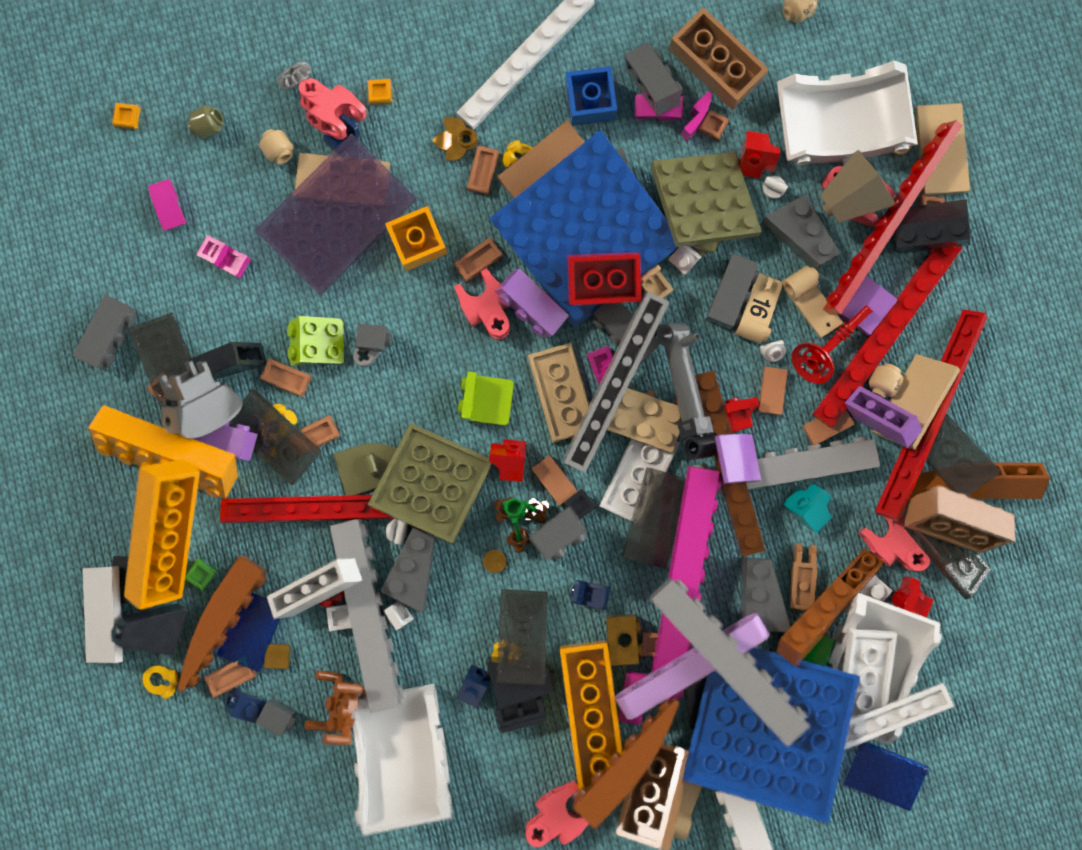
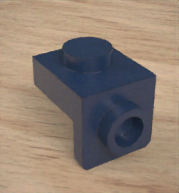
[323,113,359,155]
[571,580,610,610]
[456,665,491,708]
[225,687,266,724]

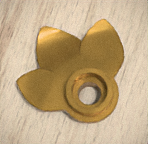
[433,117,478,161]

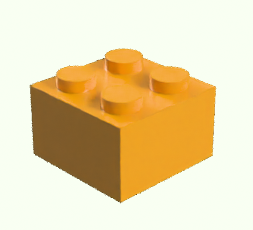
[385,206,447,271]

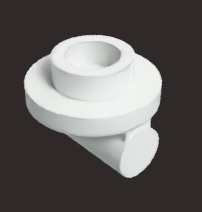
[763,176,788,199]
[760,340,786,362]
[386,519,408,545]

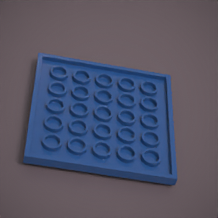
[489,130,678,328]
[683,647,860,824]

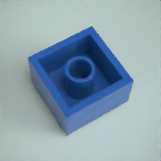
[565,66,617,126]

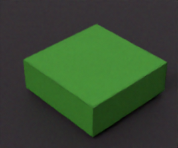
[185,559,218,591]

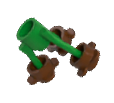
[493,497,550,553]

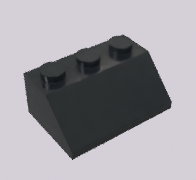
[896,199,971,254]

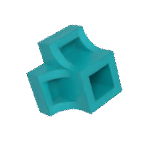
[783,484,832,534]

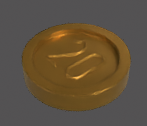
[483,550,506,573]

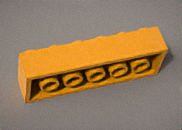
[88,405,238,499]
[124,460,200,610]
[559,640,622,790]

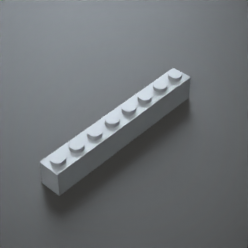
[563,291,670,472]
[694,436,880,495]
[330,519,404,713]
[650,577,810,747]

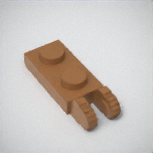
[788,543,818,610]

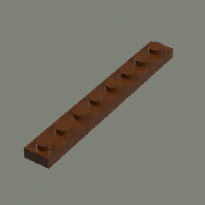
[695,370,766,557]

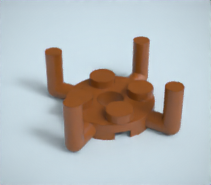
[305,670,363,746]

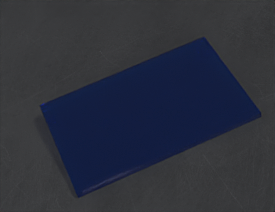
[217,593,280,672]
[844,741,928,811]

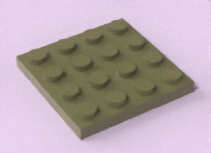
[650,152,762,247]
[368,423,493,545]

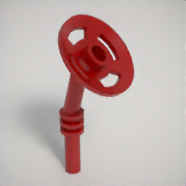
[791,305,873,384]

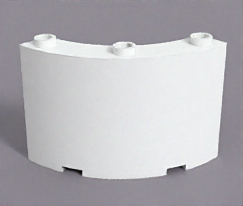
[777,61,918,166]
[827,593,942,745]
[351,684,451,835]

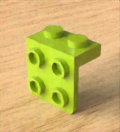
[287,316,344,366]
[458,371,514,426]

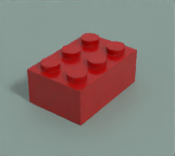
[567,252,641,305]

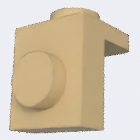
[641,265,674,298]

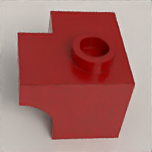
[739,131,780,178]
[724,397,759,433]
[489,439,526,482]
[892,576,934,618]

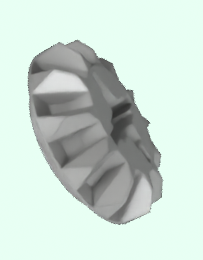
[277,62,311,89]

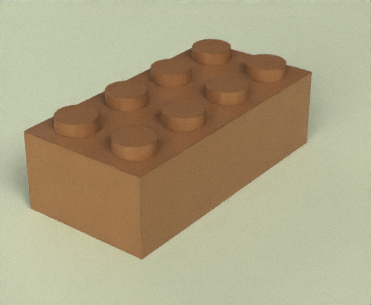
[668,7,769,111]
[905,486,1015,554]
[616,743,689,850]

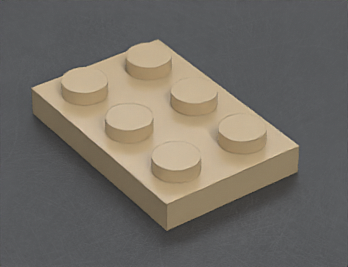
[607,388,682,453]

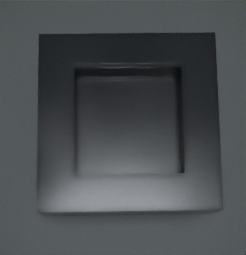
[564,489,596,520]

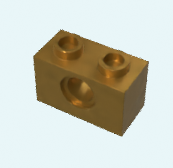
[606,614,642,666]

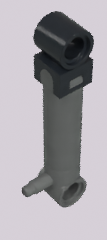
[657,323,717,460]

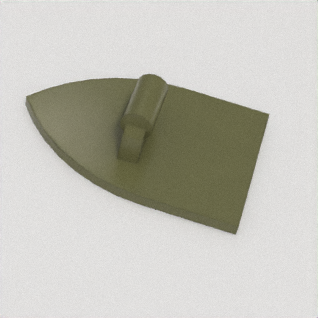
[333,443,396,495]

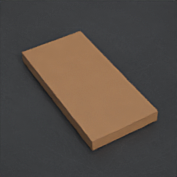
[497,120,584,199]

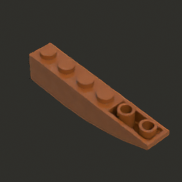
[910,462,1050,499]
[776,548,884,667]
[178,555,268,692]
[573,697,679,829]

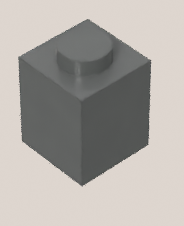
[355,323,392,353]
[256,698,297,737]

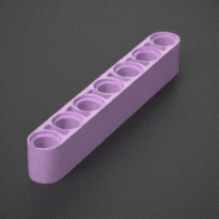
[615,613,769,720]

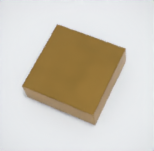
[264,644,290,669]

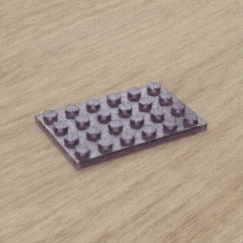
[255,133,417,295]

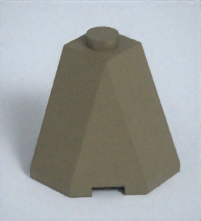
[820,150,895,223]

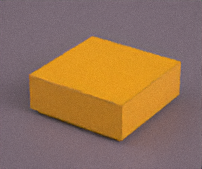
[368,79,392,105]
[112,103,140,130]

